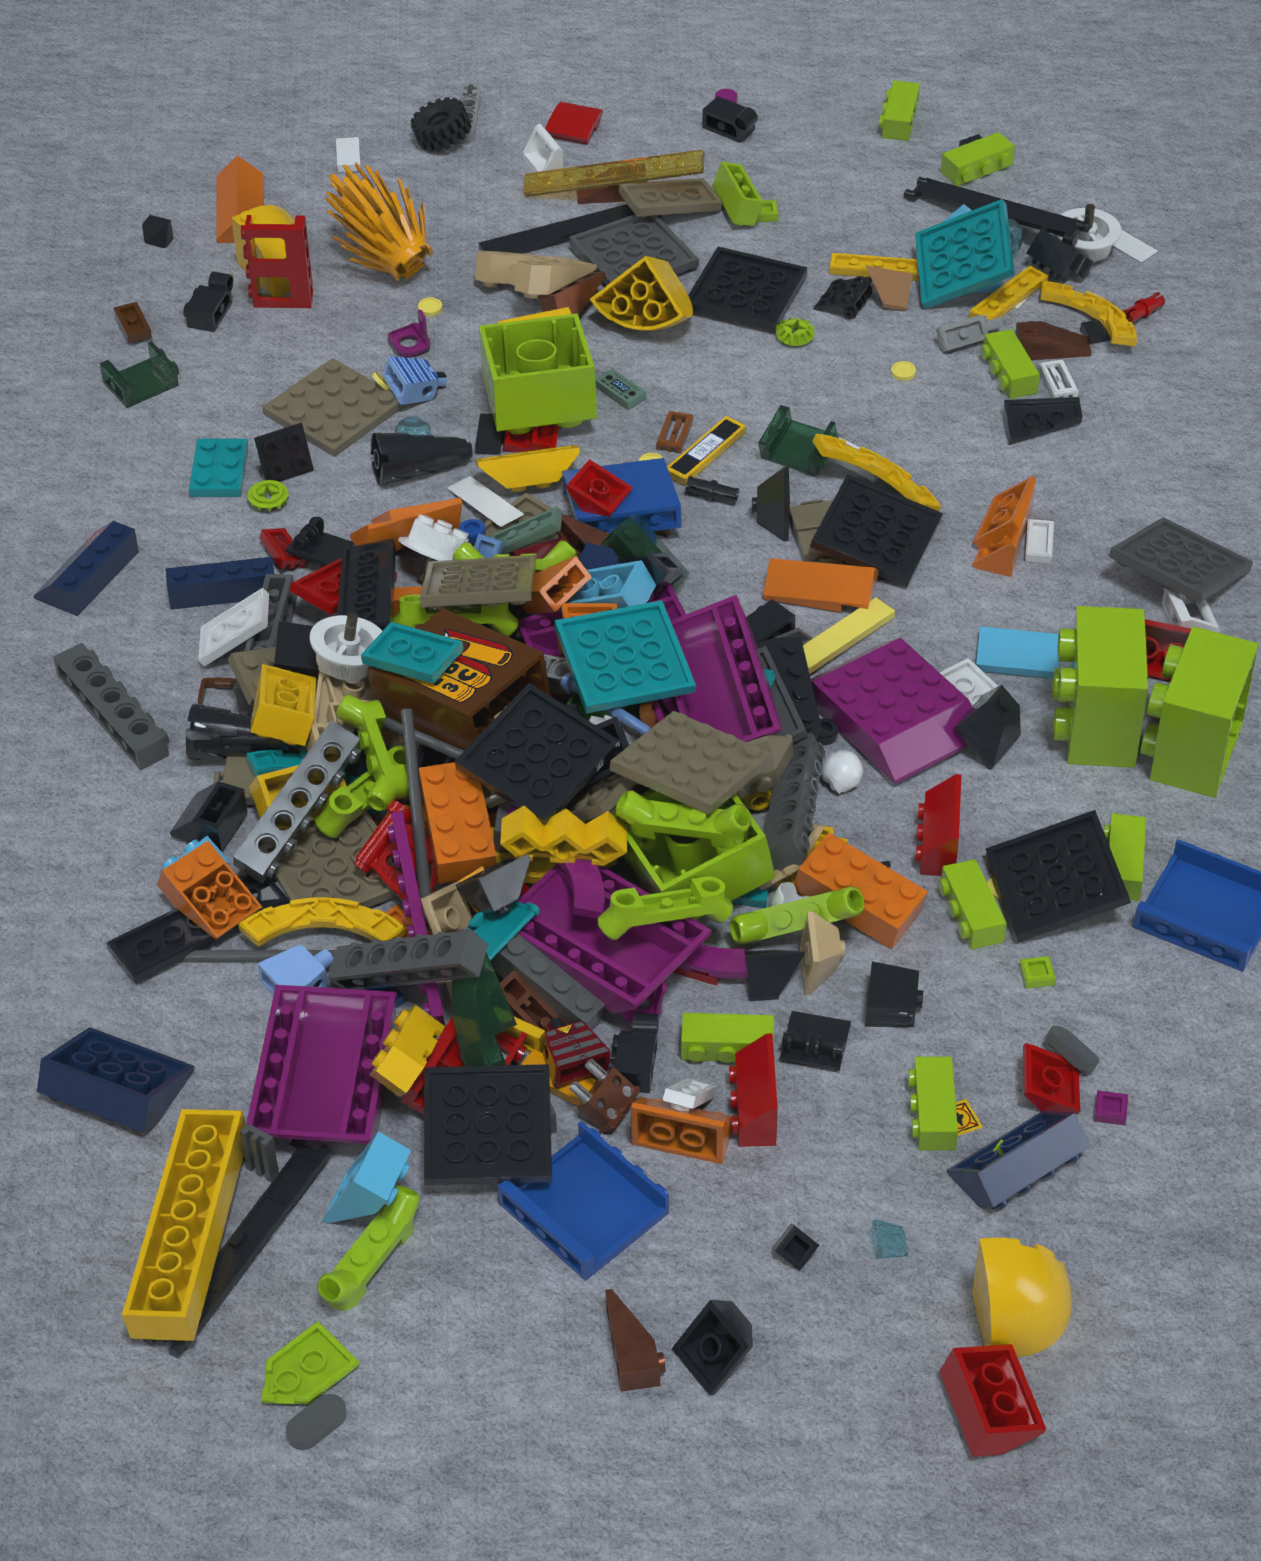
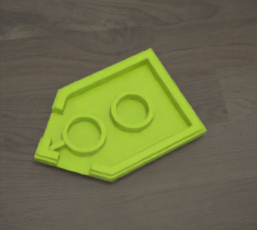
[261,1321,360,1404]

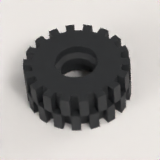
[410,97,472,152]

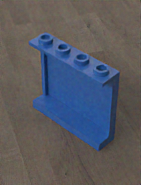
[562,458,682,536]
[1133,839,1261,972]
[498,1121,669,1281]

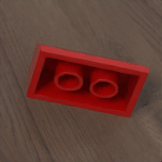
[1145,619,1192,680]
[915,774,962,876]
[729,1033,778,1147]
[939,1344,1047,1457]

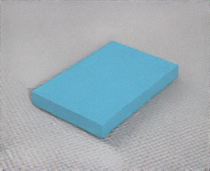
[976,626,1059,679]

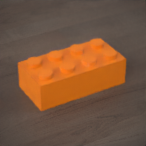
[419,762,497,883]
[794,832,928,949]

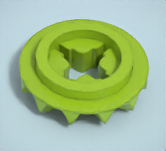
[776,317,815,346]
[247,480,289,512]

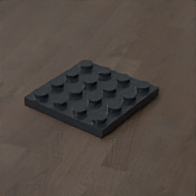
[688,246,808,332]
[810,474,943,587]
[455,683,620,825]
[985,810,1131,942]
[424,1064,552,1185]

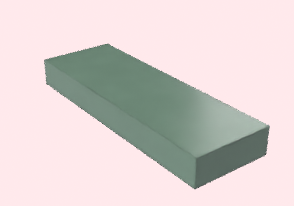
[491,507,562,554]

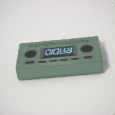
[595,369,646,410]

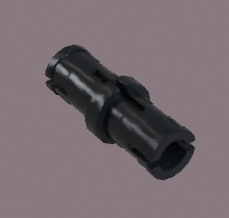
[685,476,740,504]

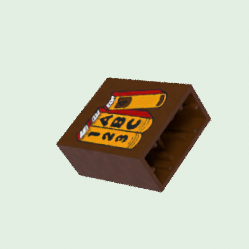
[367,608,551,751]

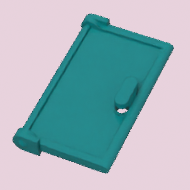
[466,901,540,971]

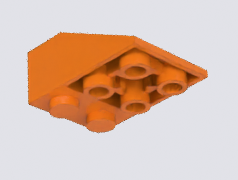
[157,841,262,939]

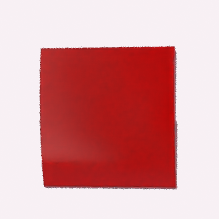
[545,101,603,145]
[502,424,559,453]

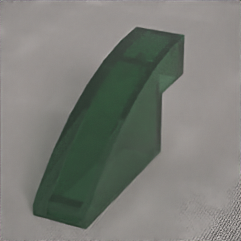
[452,952,517,1066]

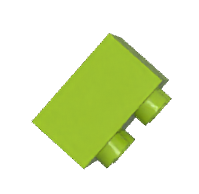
[479,313,597,434]
[1052,606,1148,768]
[1140,626,1259,798]
[612,789,776,920]

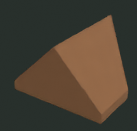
[865,265,913,311]

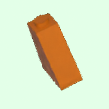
[522,556,592,614]

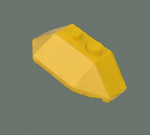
[475,444,580,492]

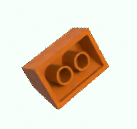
[631,1097,732,1164]

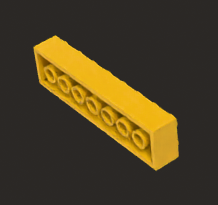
[122,1109,246,1341]

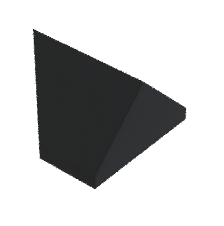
[617,553,683,595]
[745,950,806,1001]

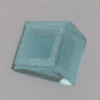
[871,1220,908,1259]

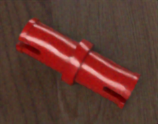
[1123,292,1165,323]

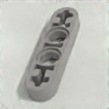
[458,82,481,143]

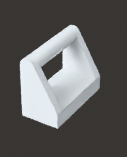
[523,124,564,184]
[1162,588,1220,633]

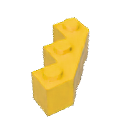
[500,806,627,866]
[370,1005,445,1097]

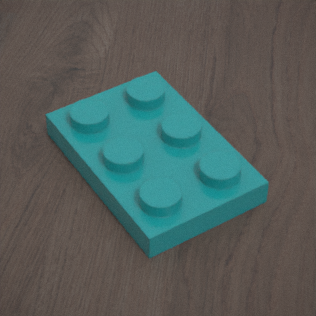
[189,438,249,497]
[361,622,464,684]

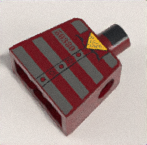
[543,1018,610,1088]

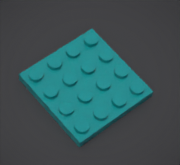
[915,199,1015,309]
[554,600,696,714]

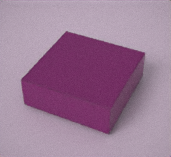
[1094,1090,1128,1126]

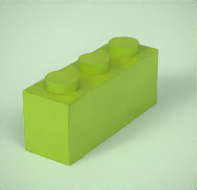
[879,80,920,141]
[941,132,1015,186]
[712,161,764,226]
[981,329,1040,399]
[1103,813,1146,901]
[938,859,1007,950]
[681,1013,774,1063]
[908,1056,958,1150]

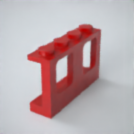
[241,215,314,308]
[401,998,527,1115]

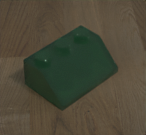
[601,514,690,587]

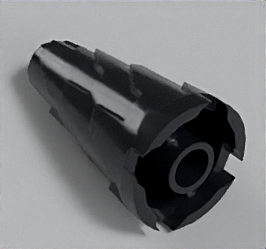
[370,432,473,484]
[186,703,298,760]

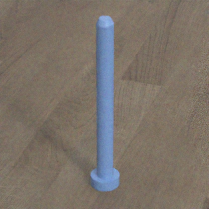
[561,673,651,735]

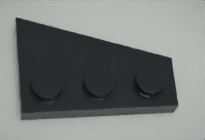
[1003,397,1083,445]

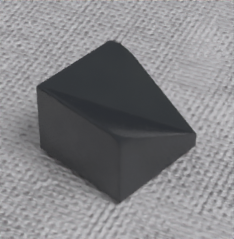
[142,215,174,248]
[772,1223,819,1271]

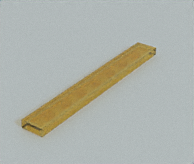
[523,149,705,197]

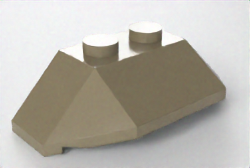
[736,734,794,800]

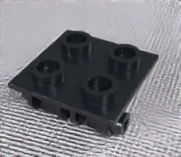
[814,276,873,319]
[254,422,314,482]
[285,516,354,566]
[780,1011,851,1070]

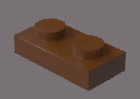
[114,302,152,343]

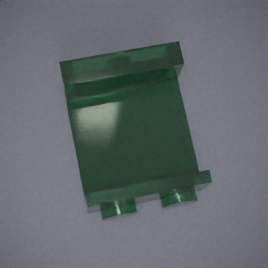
[99,341,179,408]
[758,405,839,476]

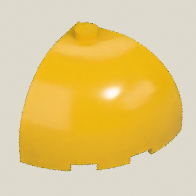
[232,205,295,297]
[590,256,693,331]
[972,1238,1072,1357]

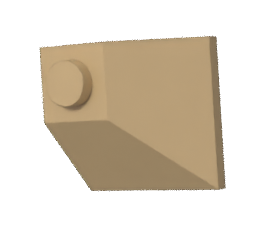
[421,881,472,935]
[799,911,845,995]

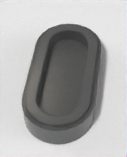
[1046,1026,1099,1073]
[286,1394,347,1450]

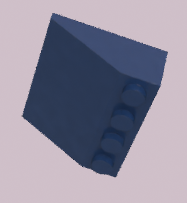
[37,1027,195,1132]

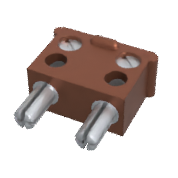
[569,1059,640,1133]

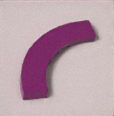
[506,807,605,919]
[642,889,747,978]

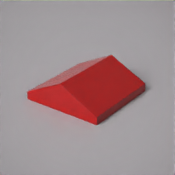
[565,459,633,517]
[1023,1043,1080,1114]

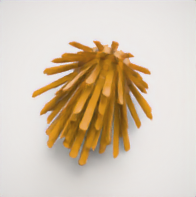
[326,162,433,281]

